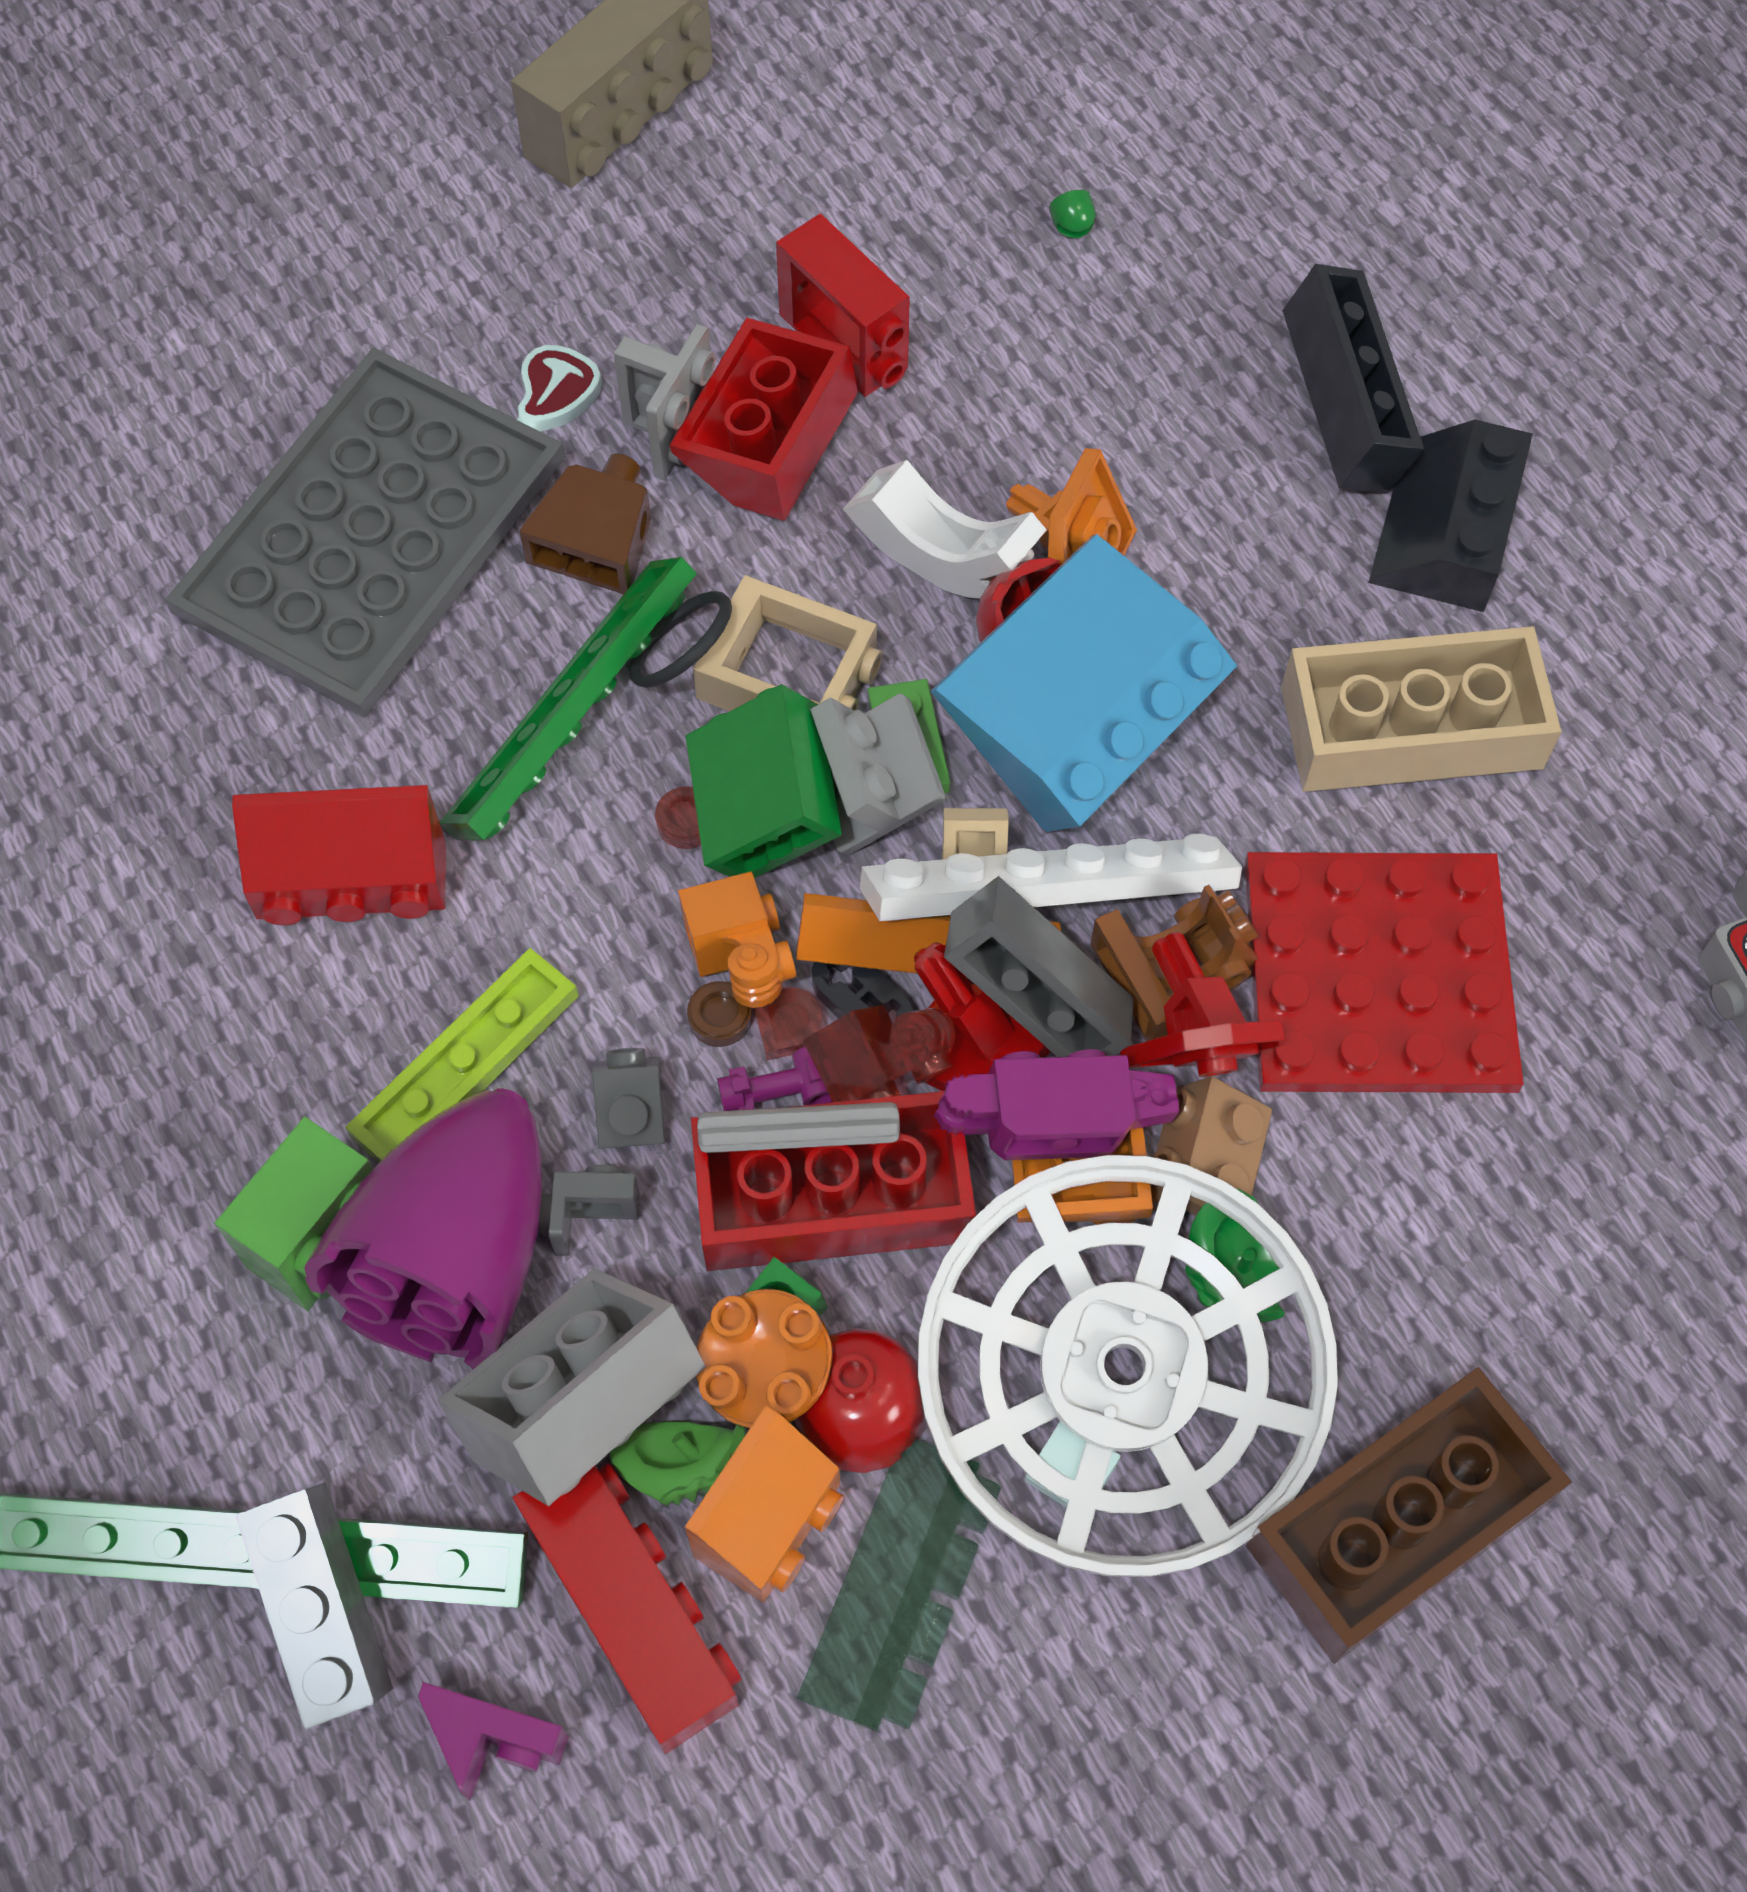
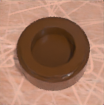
[687,981,752,1047]

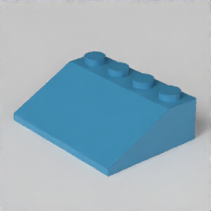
[931,534,1237,832]

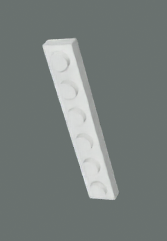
[860,834,1242,921]

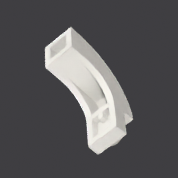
[843,460,1046,598]

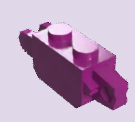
[934,1049,1179,1160]

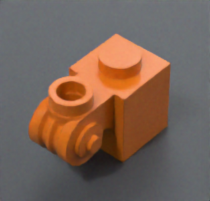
[678,871,796,1008]

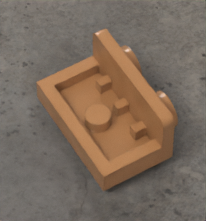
[1150,1076,1272,1216]

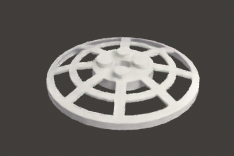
[918,1155,1338,1577]

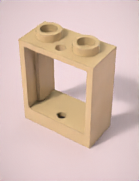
[693,575,883,711]

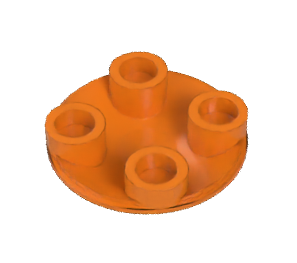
[696,1290,832,1428]

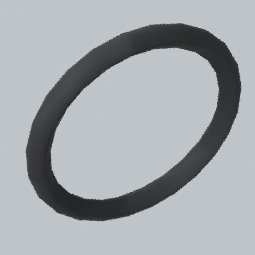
[629,591,732,688]

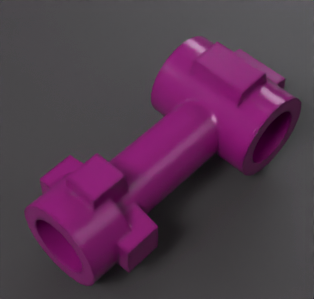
[717,1044,843,1111]

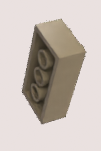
[511,0,713,189]

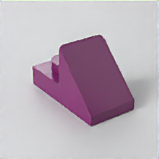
[418,1682,569,1801]

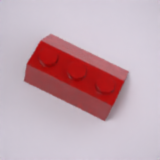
[670,317,858,521]
[232,785,446,925]

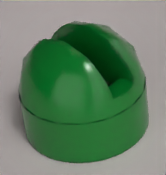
[1049,189,1096,239]

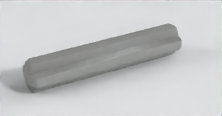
[697,1102,900,1153]

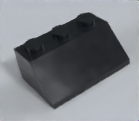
[1368,419,1533,612]

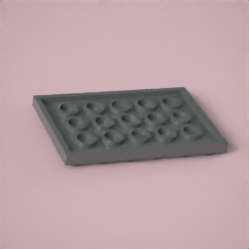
[165,347,566,718]

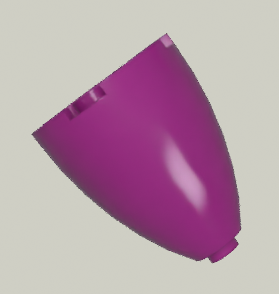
[304,1088,542,1369]

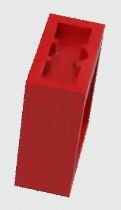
[776,213,910,397]

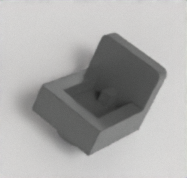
[592,1048,665,1149]
[539,1164,640,1256]

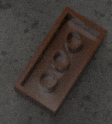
[1245,1367,1572,1664]

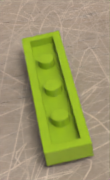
[345,948,579,1163]

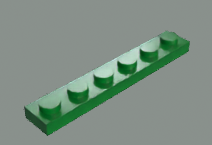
[440,556,697,840]

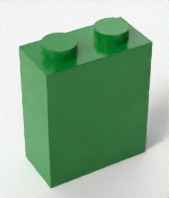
[685,684,842,878]

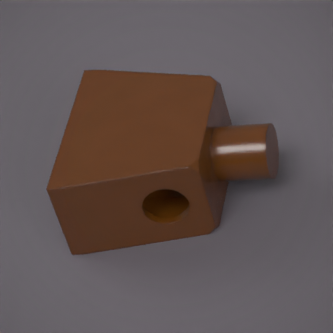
[519,453,651,594]

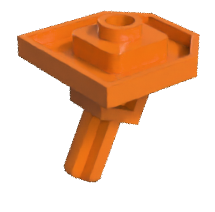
[1006,448,1137,565]

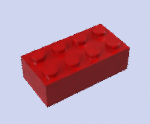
[691,1091,976,1271]

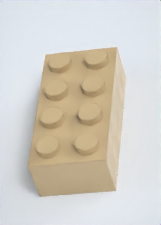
[1281,626,1562,792]

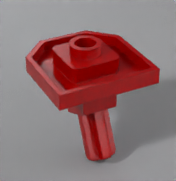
[1120,932,1287,1077]
[888,942,1051,1091]

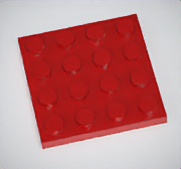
[1245,852,1524,1093]

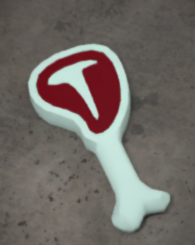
[517,345,603,432]

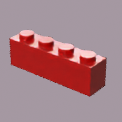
[512,1463,742,1755]

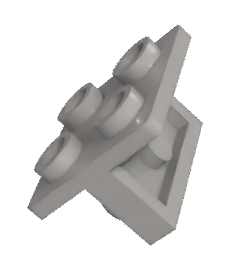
[614,324,716,481]
[810,693,945,856]

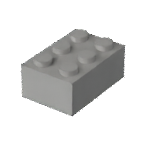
[437,1268,706,1506]

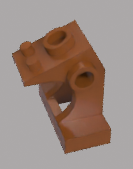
[1090,885,1259,1041]

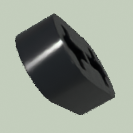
[811,962,913,1051]

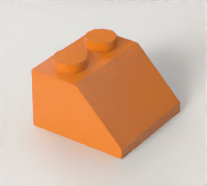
[685,1405,844,1603]

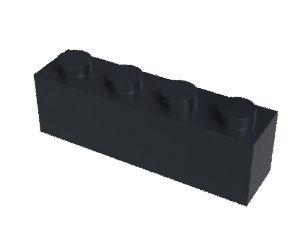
[1282,264,1424,493]

